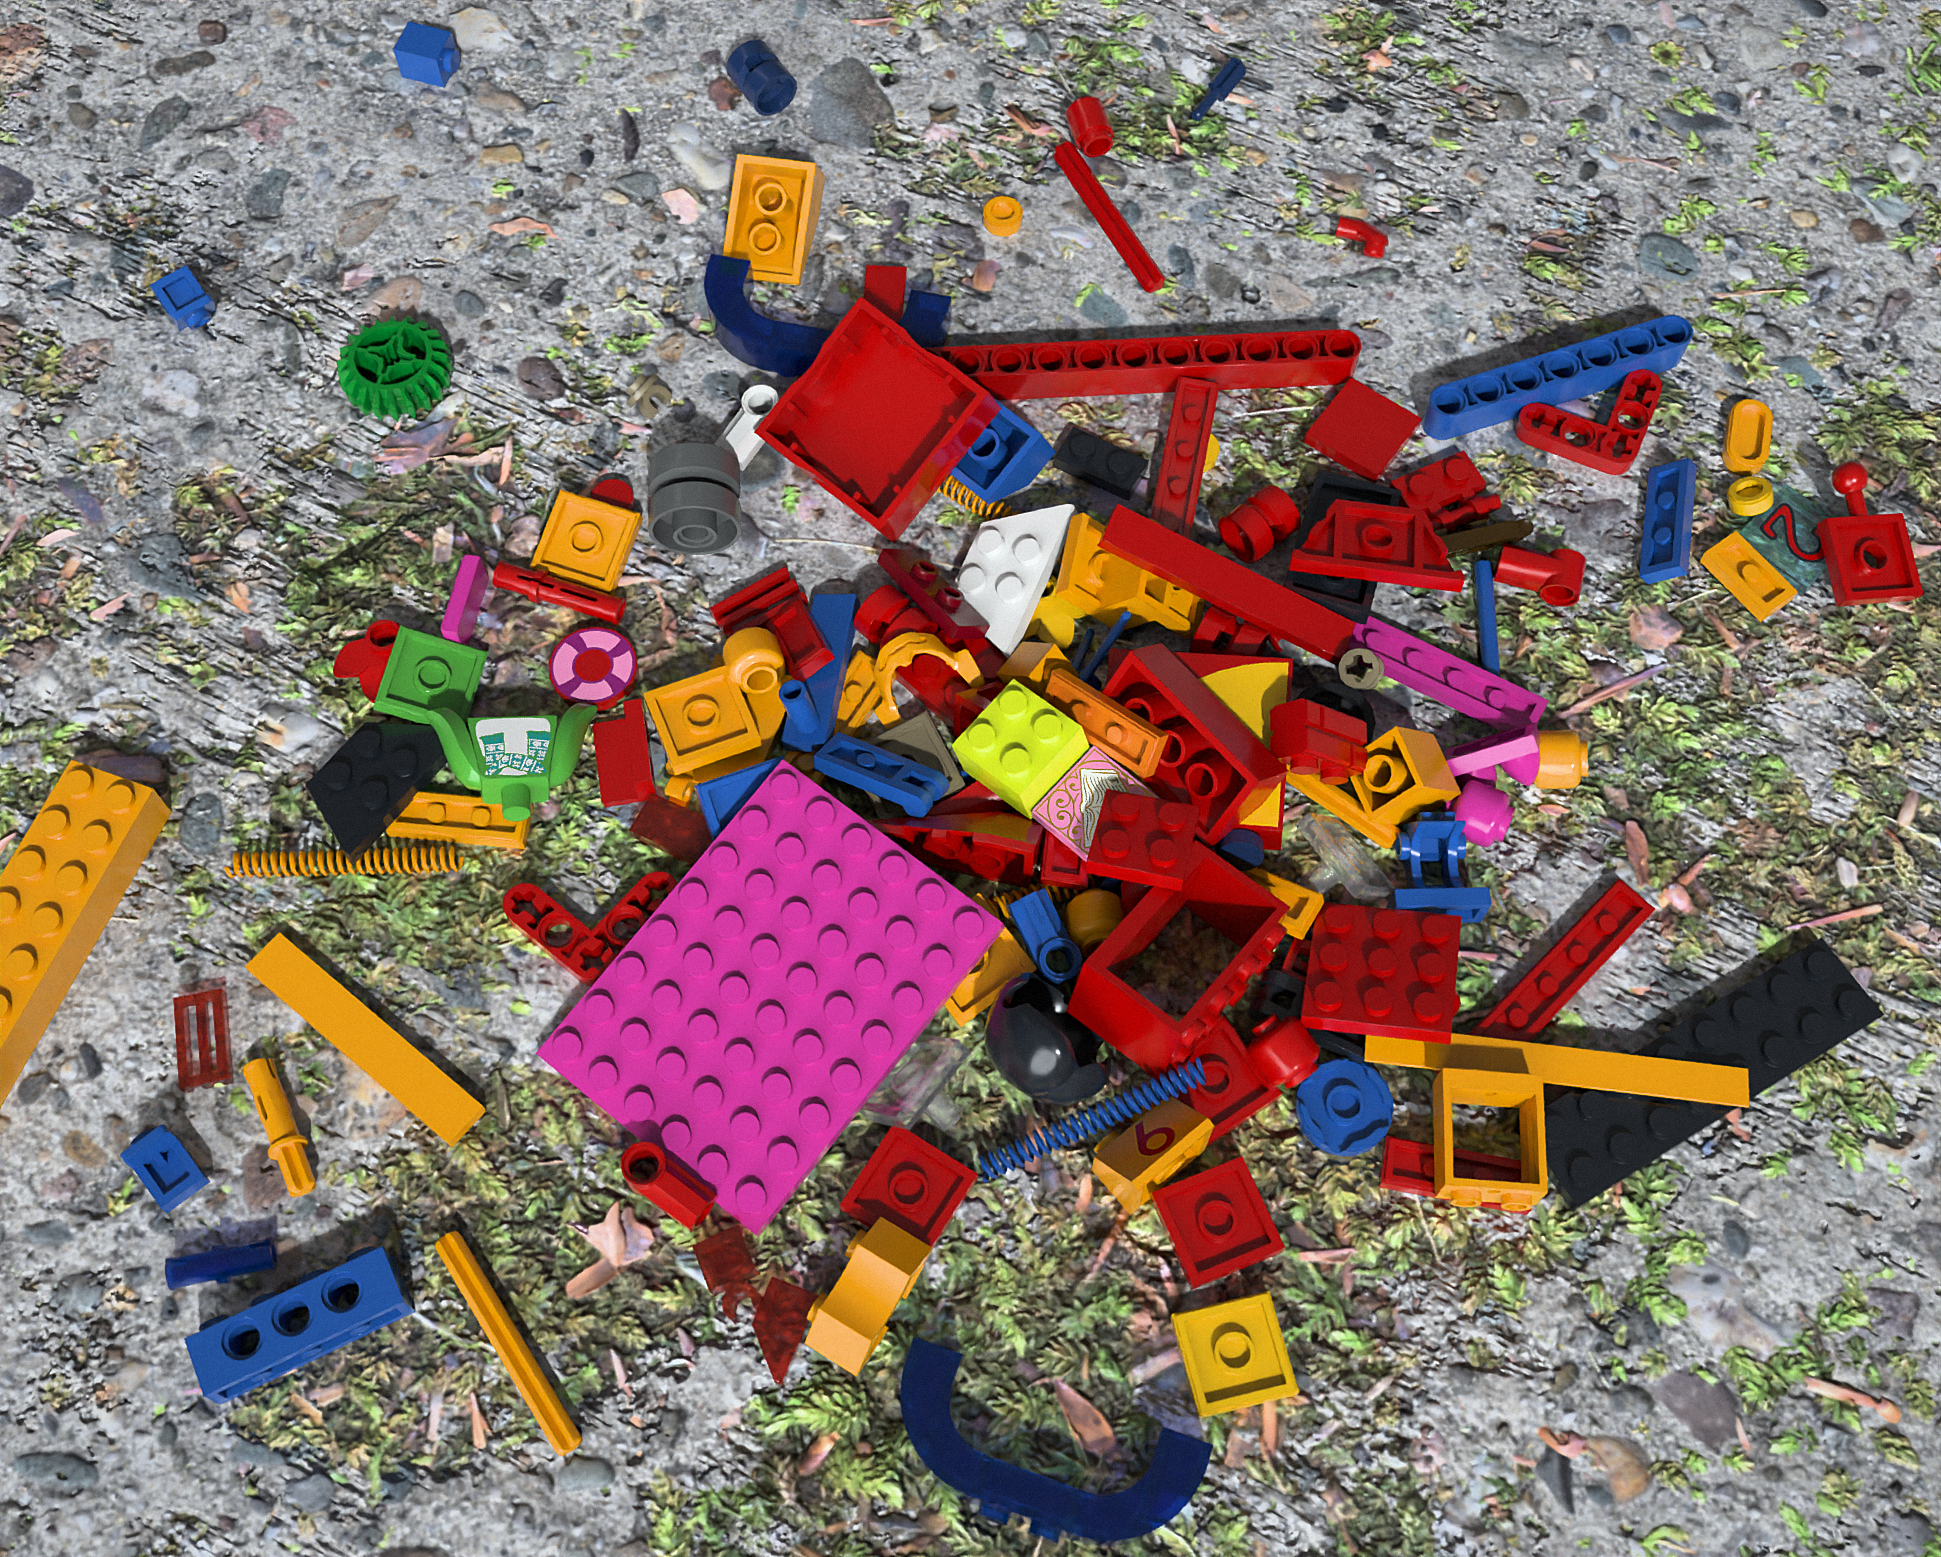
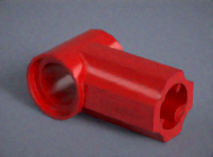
[1493,543,1587,607]
[620,1142,718,1233]

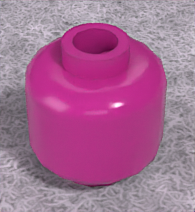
[1442,780,1516,848]

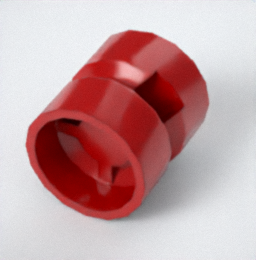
[1218,484,1301,564]
[853,584,938,650]
[1189,604,1270,657]

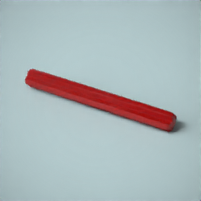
[1054,141,1165,294]

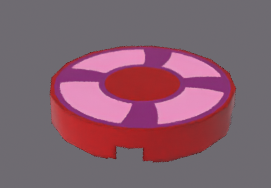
[548,626,639,711]

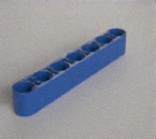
[1422,315,1694,440]

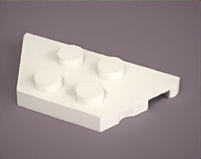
[952,504,1079,659]

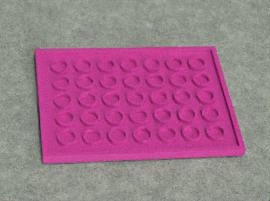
[536,759,1005,1237]

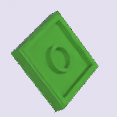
[373,625,488,726]

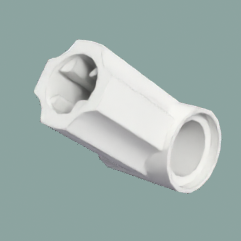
[714,385,780,471]

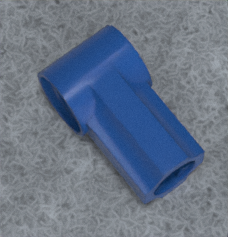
[1007,888,1082,986]

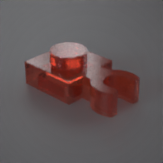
[692,1224,765,1324]

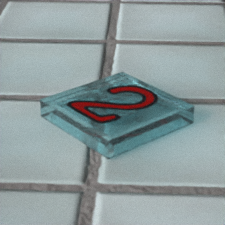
[1739,484,1834,595]

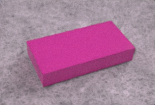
[440,554,489,645]

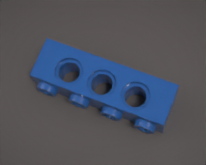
[184,1246,415,1405]

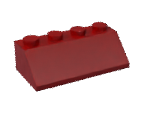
[1101,643,1289,848]

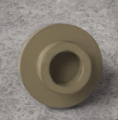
[626,373,673,420]

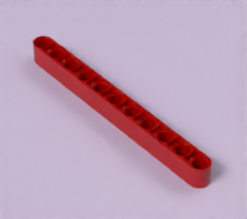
[923,329,1362,400]

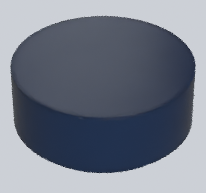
[1216,829,1264,871]

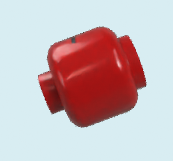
[1247,1013,1320,1089]

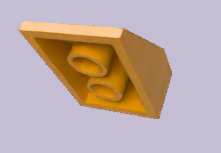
[720,154,825,286]

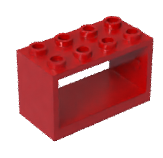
[1066,840,1290,1082]

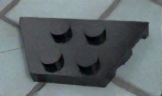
[305,722,448,865]

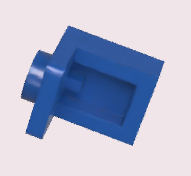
[150,265,216,332]
[120,1124,210,1213]

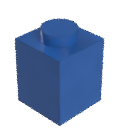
[393,21,460,88]

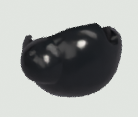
[984,972,1111,1105]

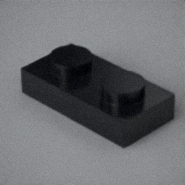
[1053,427,1149,501]

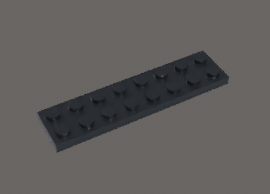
[1514,938,1884,1212]

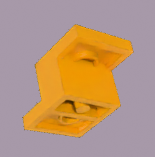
[1055,512,1205,639]

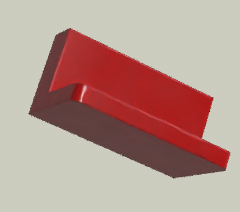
[592,699,657,807]

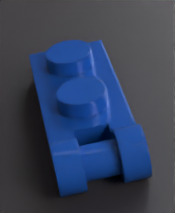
[814,732,949,818]

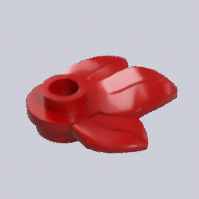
[333,619,401,703]

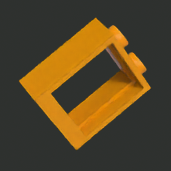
[1433,1068,1548,1211]

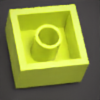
[951,679,1090,820]

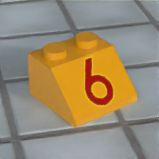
[1091,1096,1214,1215]

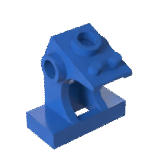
[1386,812,1491,923]

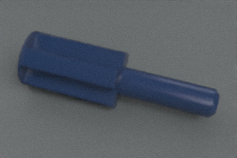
[1191,57,1246,121]

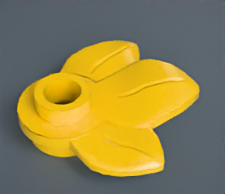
[1021,574,1089,650]

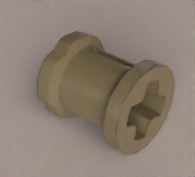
[1338,648,1385,690]

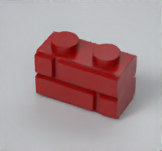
[1270,698,1367,785]

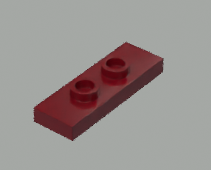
[877,549,990,639]

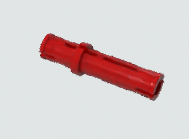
[492,560,627,625]

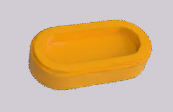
[1722,399,1773,476]

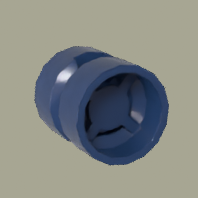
[726,39,797,116]

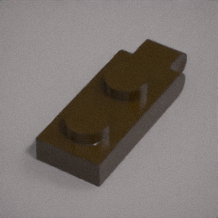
[1434,519,1534,560]

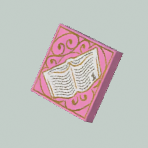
[1031,746,1160,861]

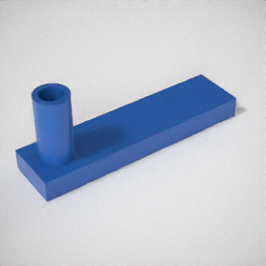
[779,594,861,752]

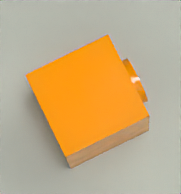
[1350,726,1461,827]

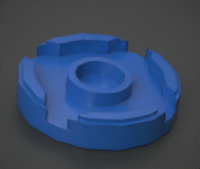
[1295,1058,1394,1157]

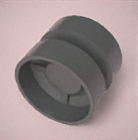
[648,442,741,555]

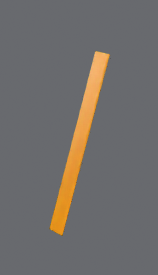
[1364,1033,1749,1108]

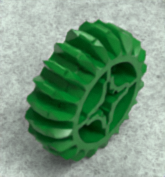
[336,314,453,422]

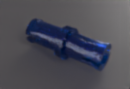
[165,1237,277,1291]

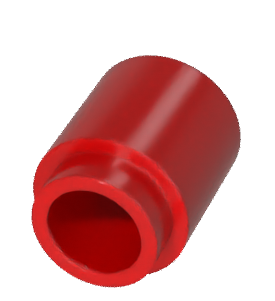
[1065,96,1114,158]

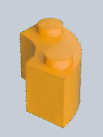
[805,1217,932,1376]

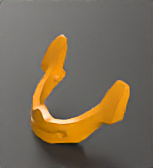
[873,632,985,730]

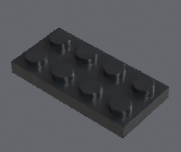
[1283,469,1401,625]

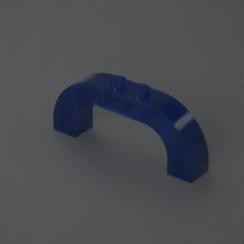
[704,254,952,377]
[900,1337,1214,1547]

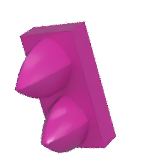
[1444,722,1541,788]

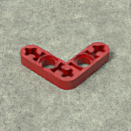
[1514,369,1663,475]
[502,871,677,987]

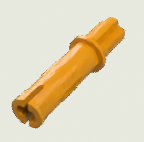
[242,1058,316,1197]

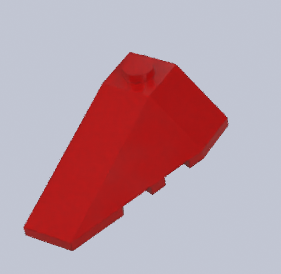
[865,811,1045,889]

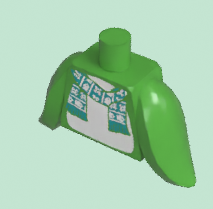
[425,702,598,822]

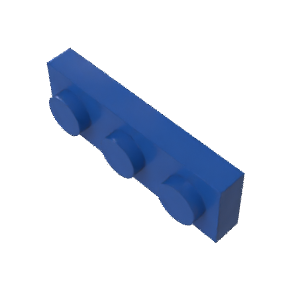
[1639,458,1697,584]

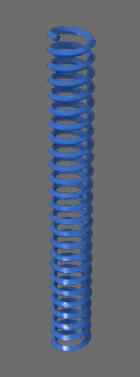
[979,1058,1206,1183]

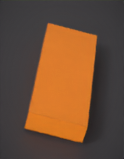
[1042,668,1169,778]

